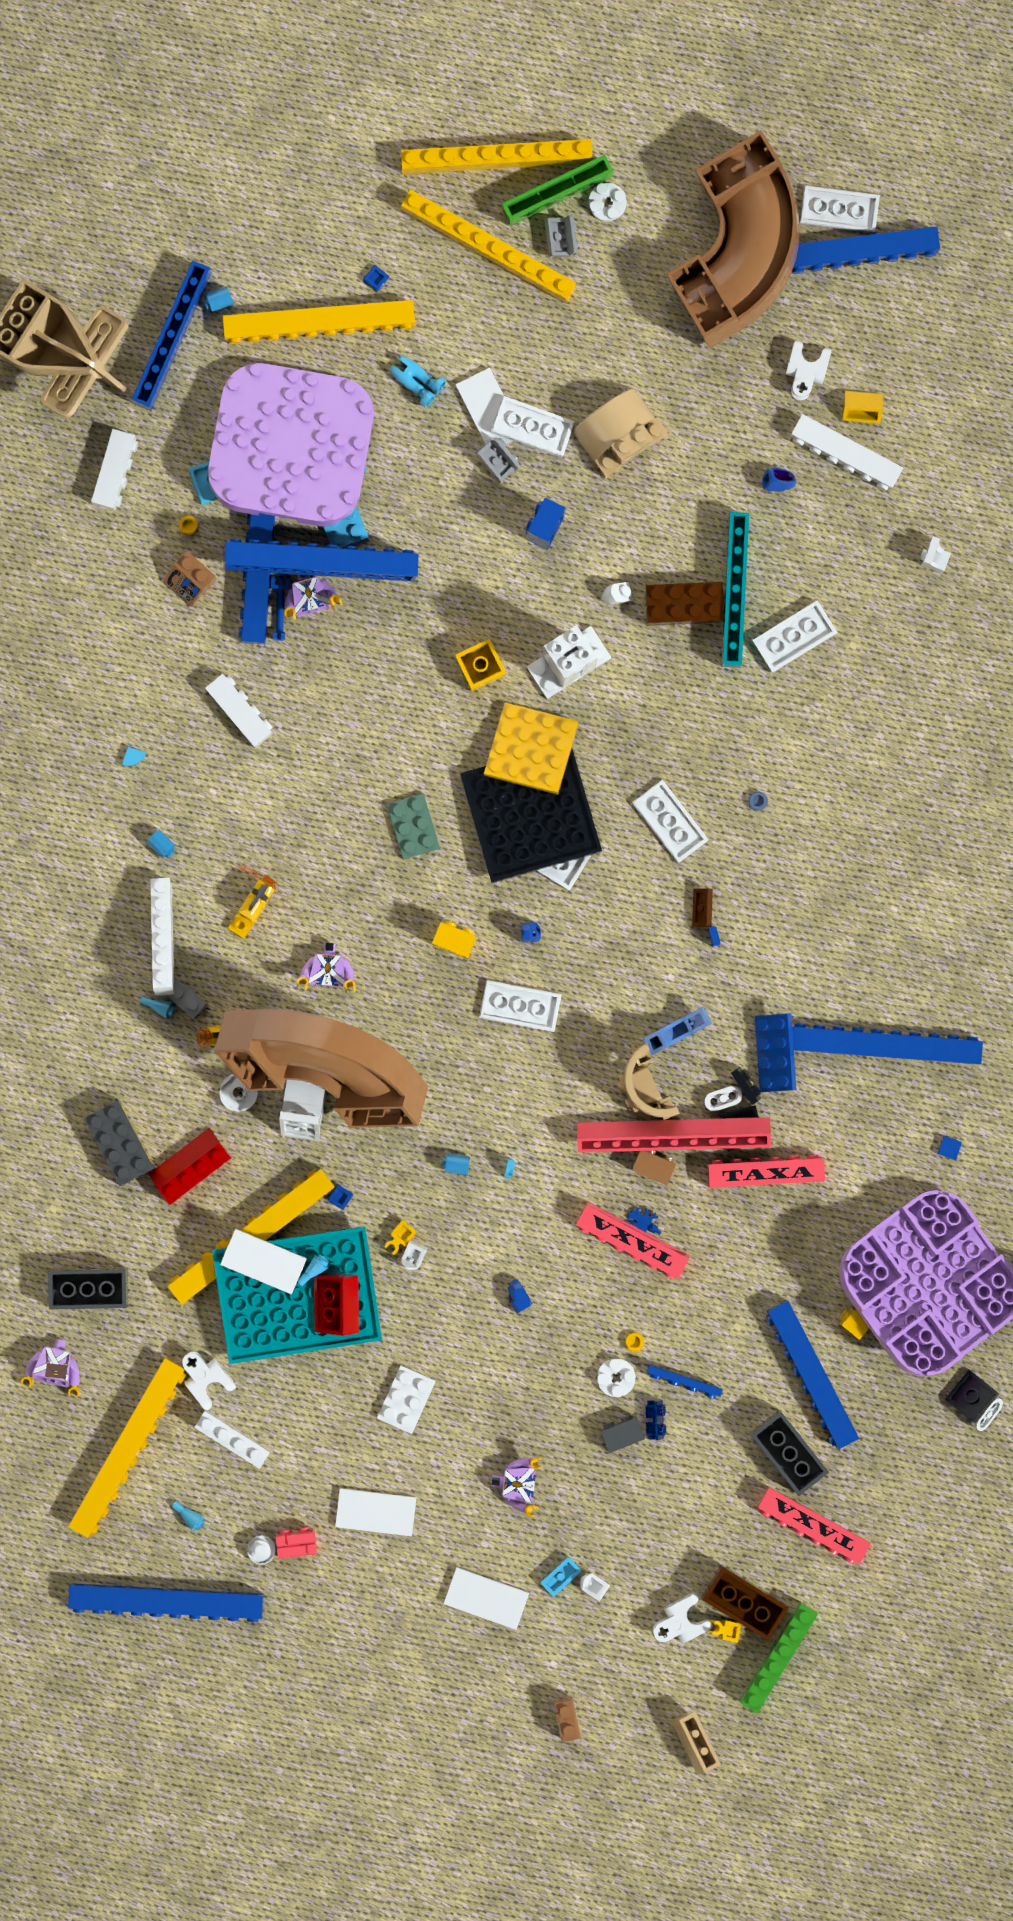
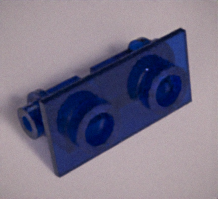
[645,1400,667,1440]

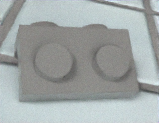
[544,215,578,257]
[475,438,521,482]

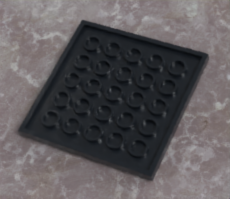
[460,748,602,883]

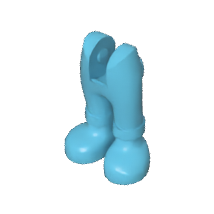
[389,355,447,408]

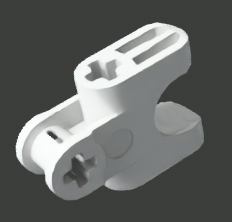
[785,340,831,401]
[182,1352,236,1410]
[653,1592,713,1644]

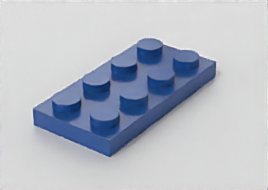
[755,1013,797,1092]

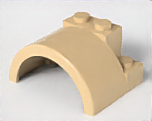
[573,389,668,478]
[617,1043,680,1120]

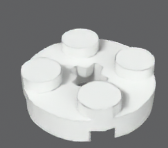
[588,183,627,222]
[220,1074,258,1112]
[597,1358,636,1397]

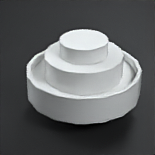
[247,1535,276,1564]

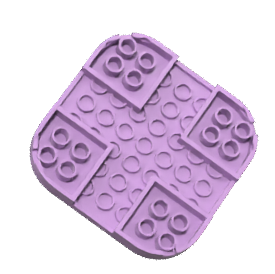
[208,363,374,526]
[839,1190,1013,1377]

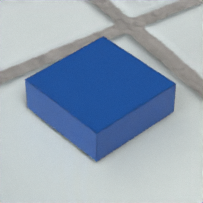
[363,265,390,292]
[708,926,721,947]
[937,1136,962,1160]
[327,1184,354,1210]

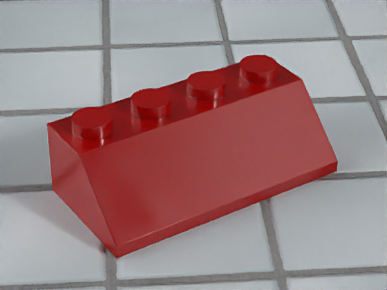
[148,1127,232,1205]

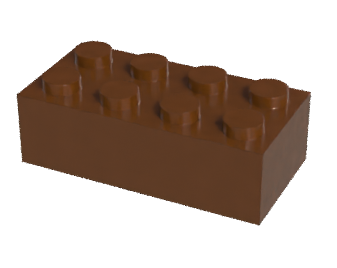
[645,582,724,626]
[701,1564,789,1641]

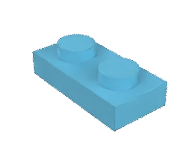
[540,1556,582,1597]

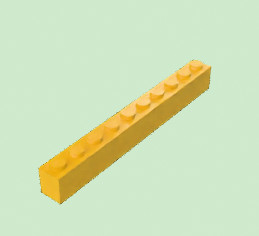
[401,139,593,174]
[401,189,576,304]
[223,300,415,344]
[167,1168,335,1305]
[68,1357,187,1538]

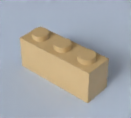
[671,1712,721,1774]

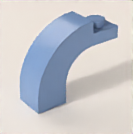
[643,1007,712,1055]

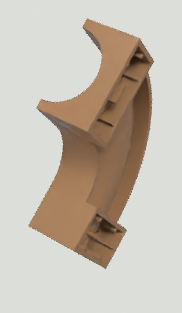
[667,130,800,349]
[214,1009,428,1128]

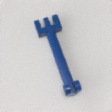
[271,576,290,641]

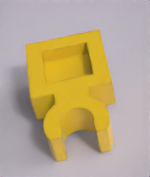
[384,1219,417,1255]
[708,1620,741,1643]

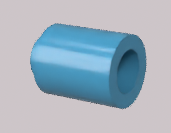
[204,286,234,312]
[146,829,176,859]
[441,1153,470,1175]

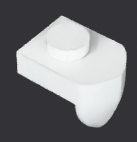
[601,582,633,605]
[401,1240,428,1270]
[580,1573,610,1602]

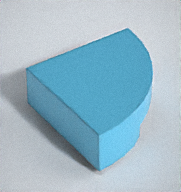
[122,747,146,766]
[504,1159,515,1179]

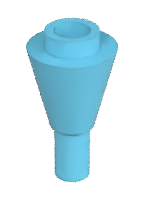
[140,996,176,1019]
[298,1255,329,1286]
[172,1501,205,1531]

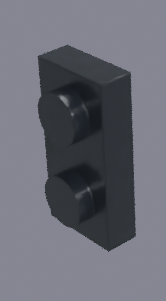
[731,1067,761,1105]

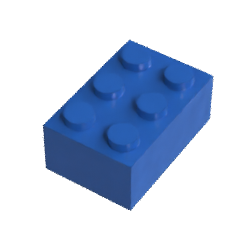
[526,497,566,550]

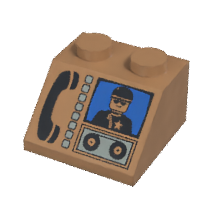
[163,551,217,607]

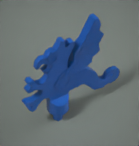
[626,1207,661,1235]

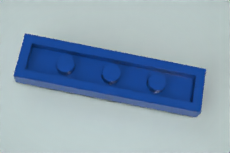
[647,1364,723,1399]

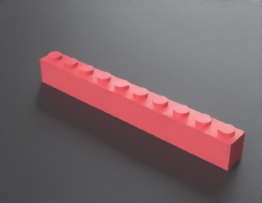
[577,1117,771,1153]

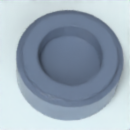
[748,791,768,811]

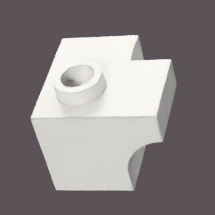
[919,536,951,573]

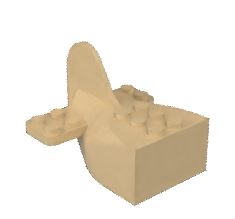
[0,279,128,418]

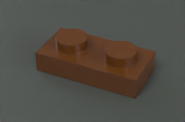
[692,888,713,927]

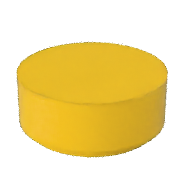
[179,516,198,536]
[625,1332,644,1352]

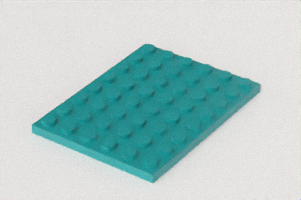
[212,1226,382,1364]

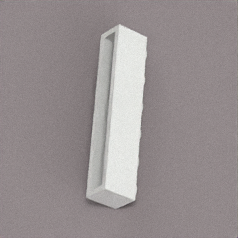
[790,414,903,491]
[150,878,174,995]

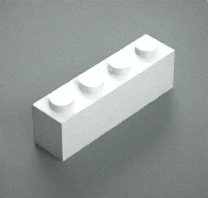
[91,429,138,511]
[205,674,273,748]
[194,1410,271,1469]

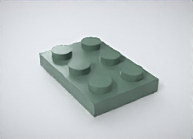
[387,794,440,860]

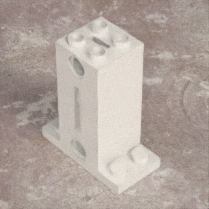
[527,625,611,699]
[279,1080,326,1141]

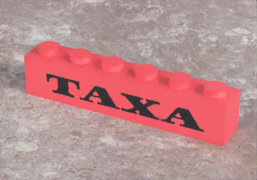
[707,1154,825,1188]
[576,1202,690,1279]
[757,1486,871,1565]

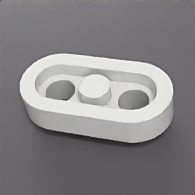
[704,1086,742,1111]
[972,1397,1003,1431]

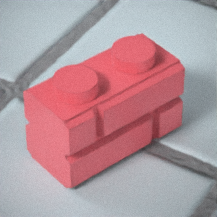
[276,1527,317,1559]

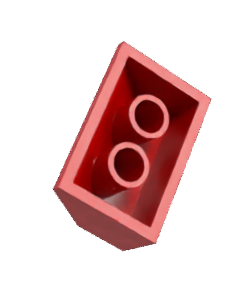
[314,1274,359,1336]

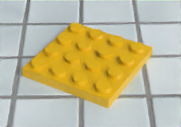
[484,703,579,794]

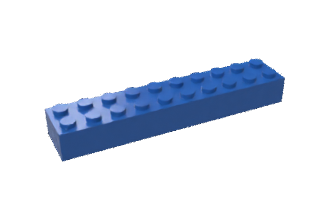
[223,539,419,582]

